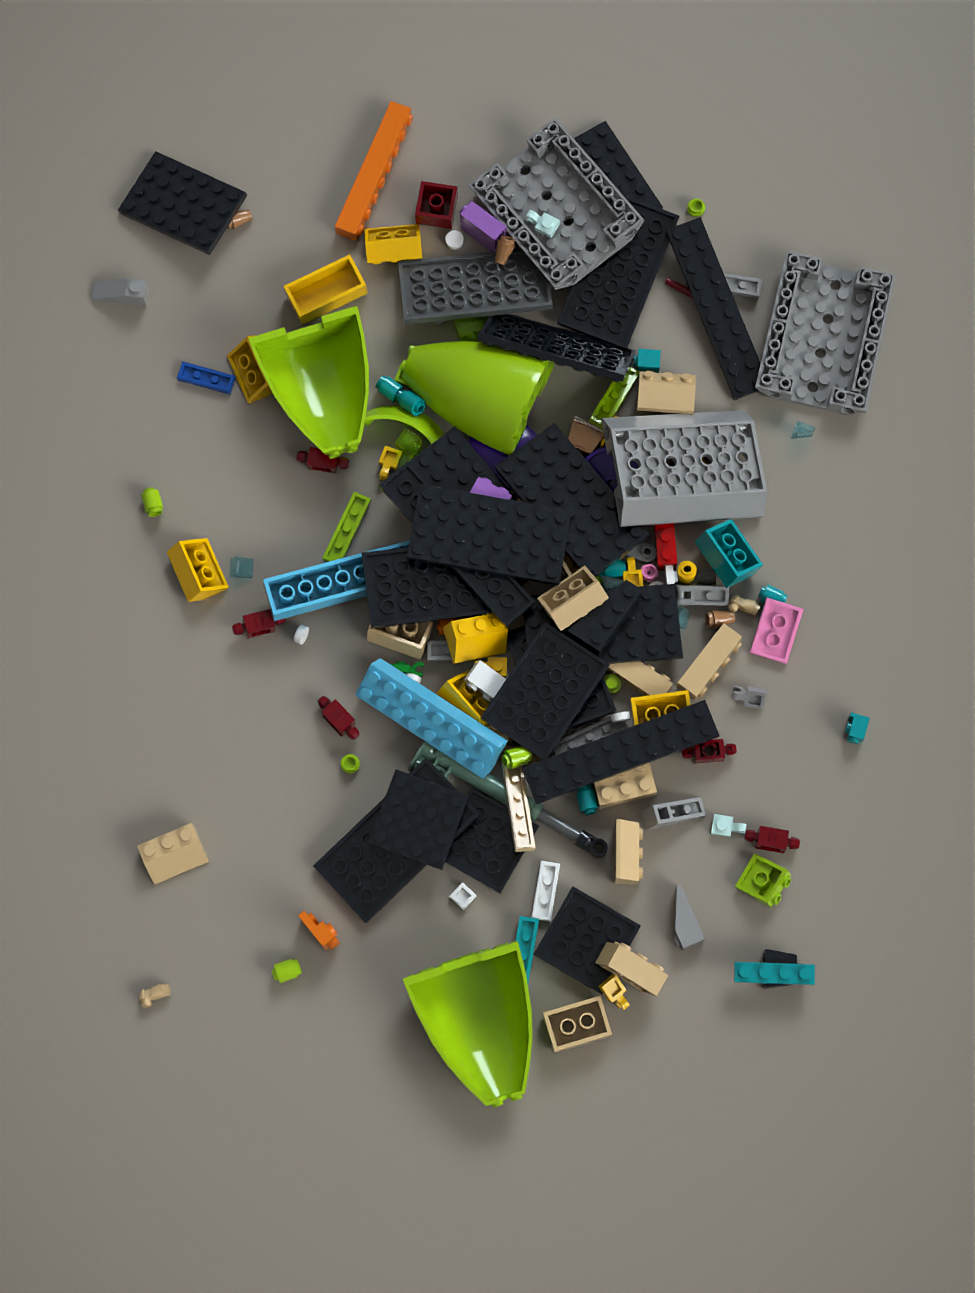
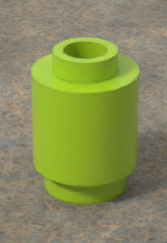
[140,487,164,517]
[502,746,532,770]
[272,958,302,983]

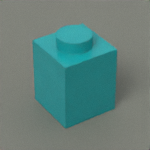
[633,349,661,373]

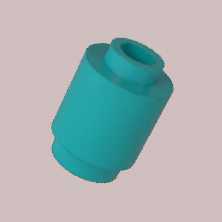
[375,375,403,402]
[398,390,425,416]
[600,559,626,579]
[758,584,788,603]
[576,785,599,815]

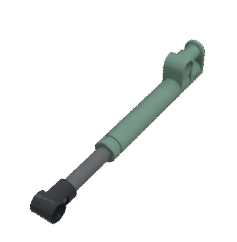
[408,741,608,859]

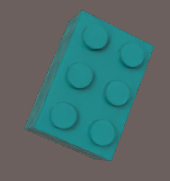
[695,519,763,588]

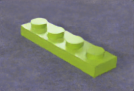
[589,367,640,429]
[322,492,371,562]

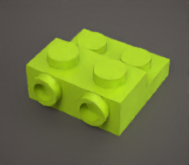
[735,853,791,908]

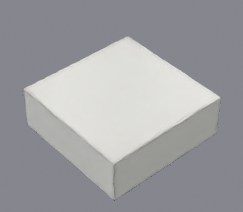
[449,882,477,911]

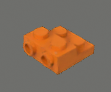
[298,911,340,950]

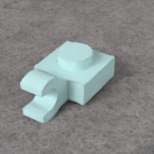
[526,210,561,238]
[711,814,746,837]

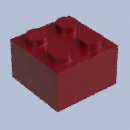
[415,181,458,229]

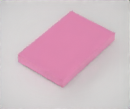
[750,598,804,664]

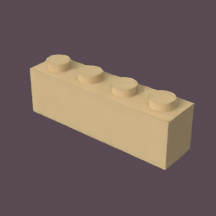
[676,623,742,700]
[606,661,673,696]

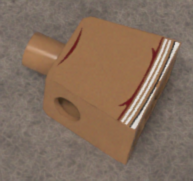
[568,416,604,458]

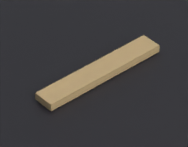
[500,745,536,852]

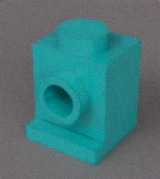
[845,712,870,744]

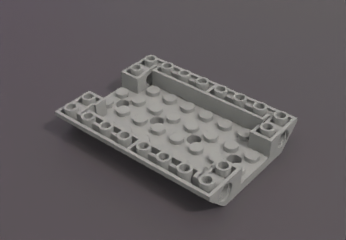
[468,118,644,289]
[755,250,896,415]
[601,410,767,527]

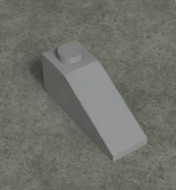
[91,278,149,306]
[641,797,706,830]
[673,884,705,950]

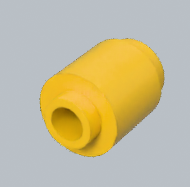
[677,561,697,584]

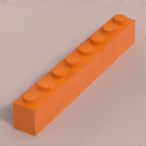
[335,101,413,241]

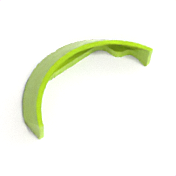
[364,406,445,444]

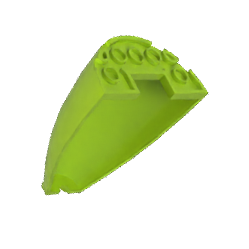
[248,306,369,459]
[400,341,554,456]
[403,941,532,1108]

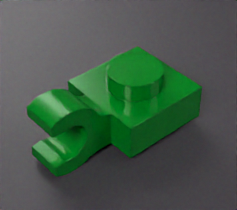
[390,661,424,678]

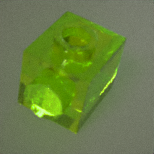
[454,317,483,341]
[395,428,422,459]

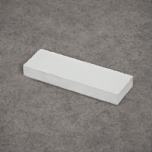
[531,861,560,922]

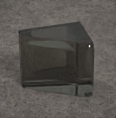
[696,569,716,585]

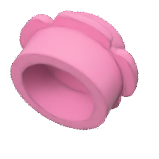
[641,564,658,582]

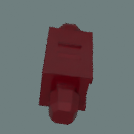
[296,447,350,474]
[232,609,286,639]
[317,696,360,740]
[681,739,737,764]
[744,826,800,854]

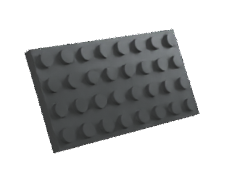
[398,249,553,325]

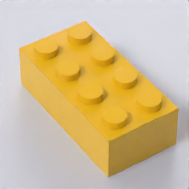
[283,254,368,325]

